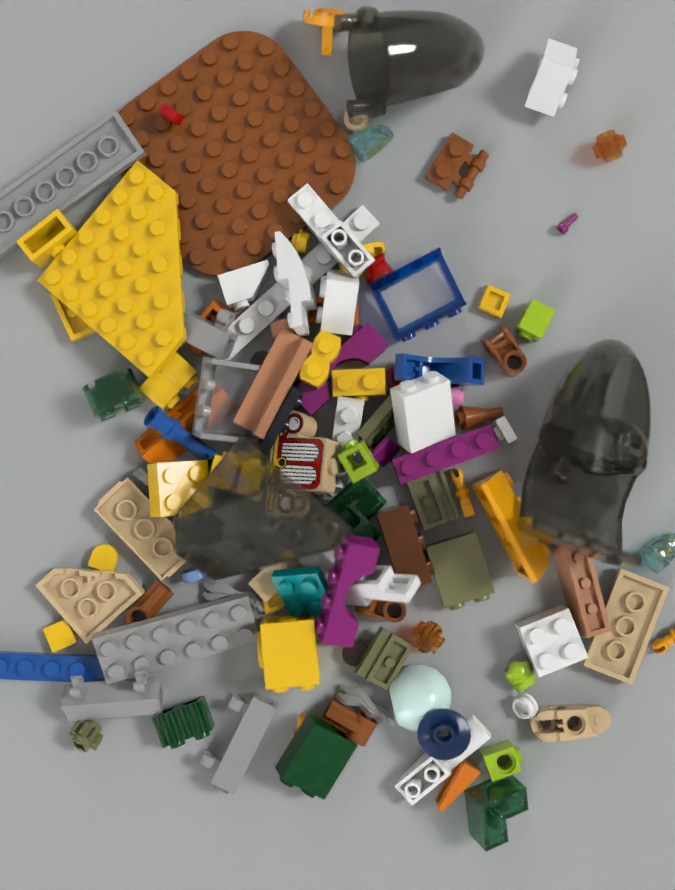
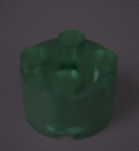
[82,368,144,422]

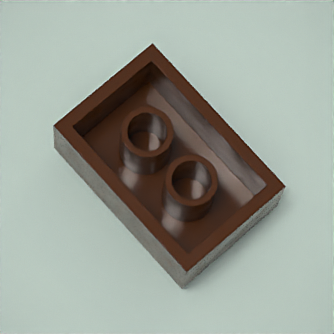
[375,503,435,586]

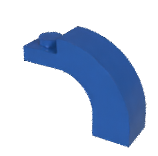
[394,353,485,386]

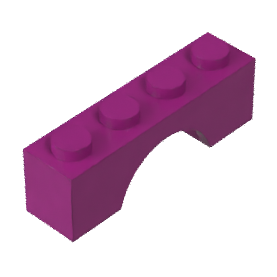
[293,322,389,416]
[391,424,500,484]
[315,534,380,648]

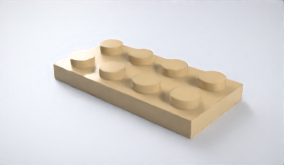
[581,567,670,685]

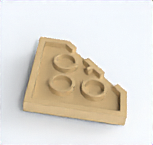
[35,567,146,644]

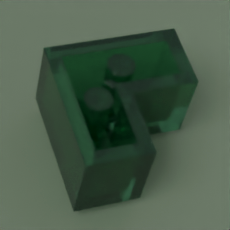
[322,477,387,542]
[464,775,529,852]

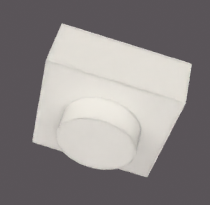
[492,416,518,444]

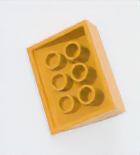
[470,470,551,584]

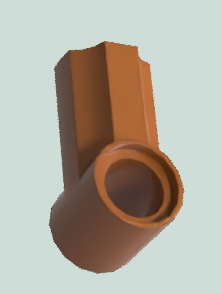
[125,579,174,624]
[322,699,378,747]

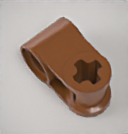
[481,326,527,377]
[355,599,407,623]

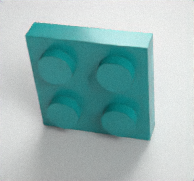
[271,567,328,616]

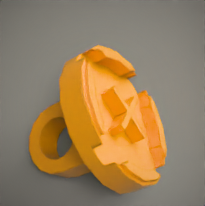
[303,8,355,56]

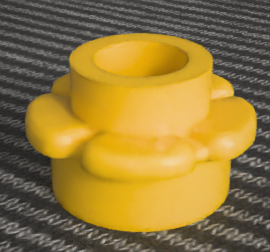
[291,229,311,254]

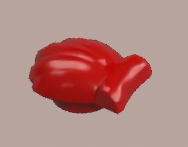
[365,253,395,291]

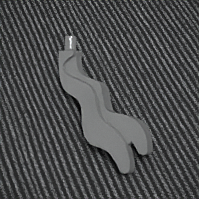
[202,581,264,613]
[336,684,396,727]

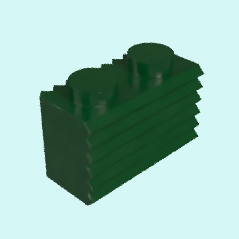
[152,696,215,749]

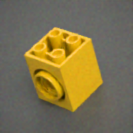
[257,614,321,693]

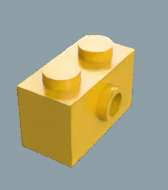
[16,209,78,268]
[332,368,389,402]

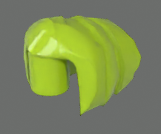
[504,660,537,693]

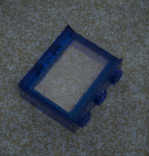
[366,247,467,342]

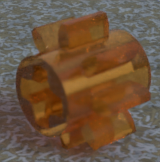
[592,130,627,163]
[410,621,445,654]

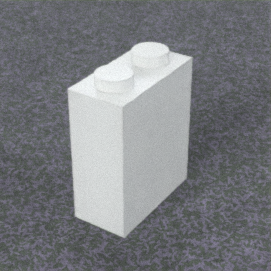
[390,371,456,453]

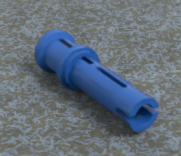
[144,405,217,464]

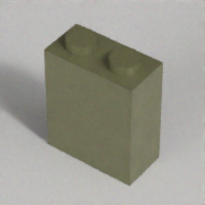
[425,531,495,610]

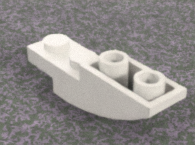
[288,183,375,278]
[272,231,317,337]
[323,396,364,503]
[345,565,421,606]
[395,714,491,806]

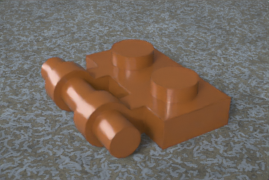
[425,132,489,199]

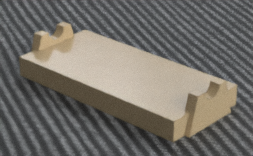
[93,477,197,581]

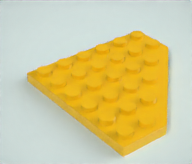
[37,160,187,379]

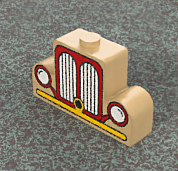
[264,410,339,518]

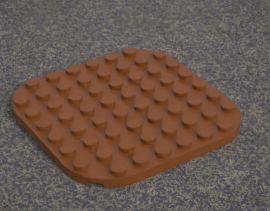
[119,31,356,276]

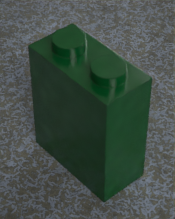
[275,713,358,800]

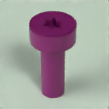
[556,213,578,235]

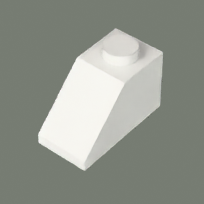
[218,260,271,311]

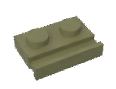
[357,394,395,449]
[407,470,460,531]
[354,626,414,691]

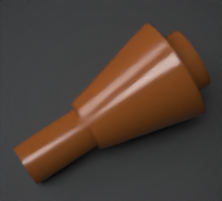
[455,406,504,431]

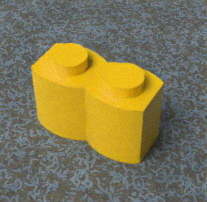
[300,330,341,389]
[139,351,200,410]

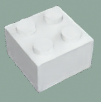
[514,604,588,677]

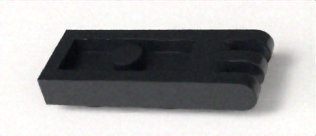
[258,384,303,453]

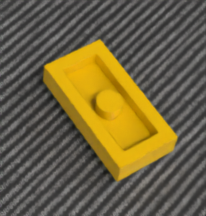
[50,293,96,342]

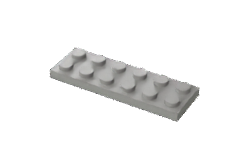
[92,592,258,684]

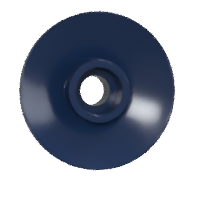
[417,708,471,760]

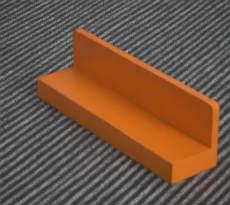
[133,379,237,464]

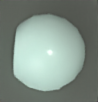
[389,664,451,731]

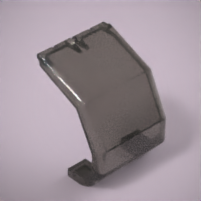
[517,424,648,567]

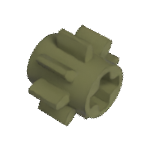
[69,719,104,752]

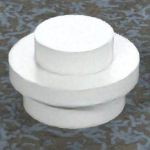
[512,693,538,719]

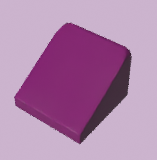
[371,436,399,467]

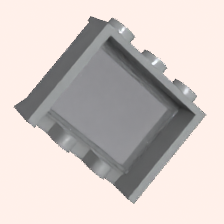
[191,356,261,445]

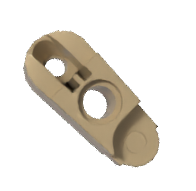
[529,703,611,743]

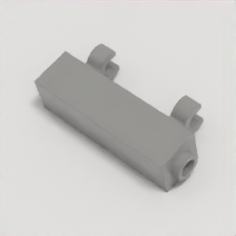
[184,308,239,359]
[59,670,164,721]
[199,691,278,794]

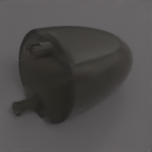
[334,6,485,118]
[539,339,651,485]

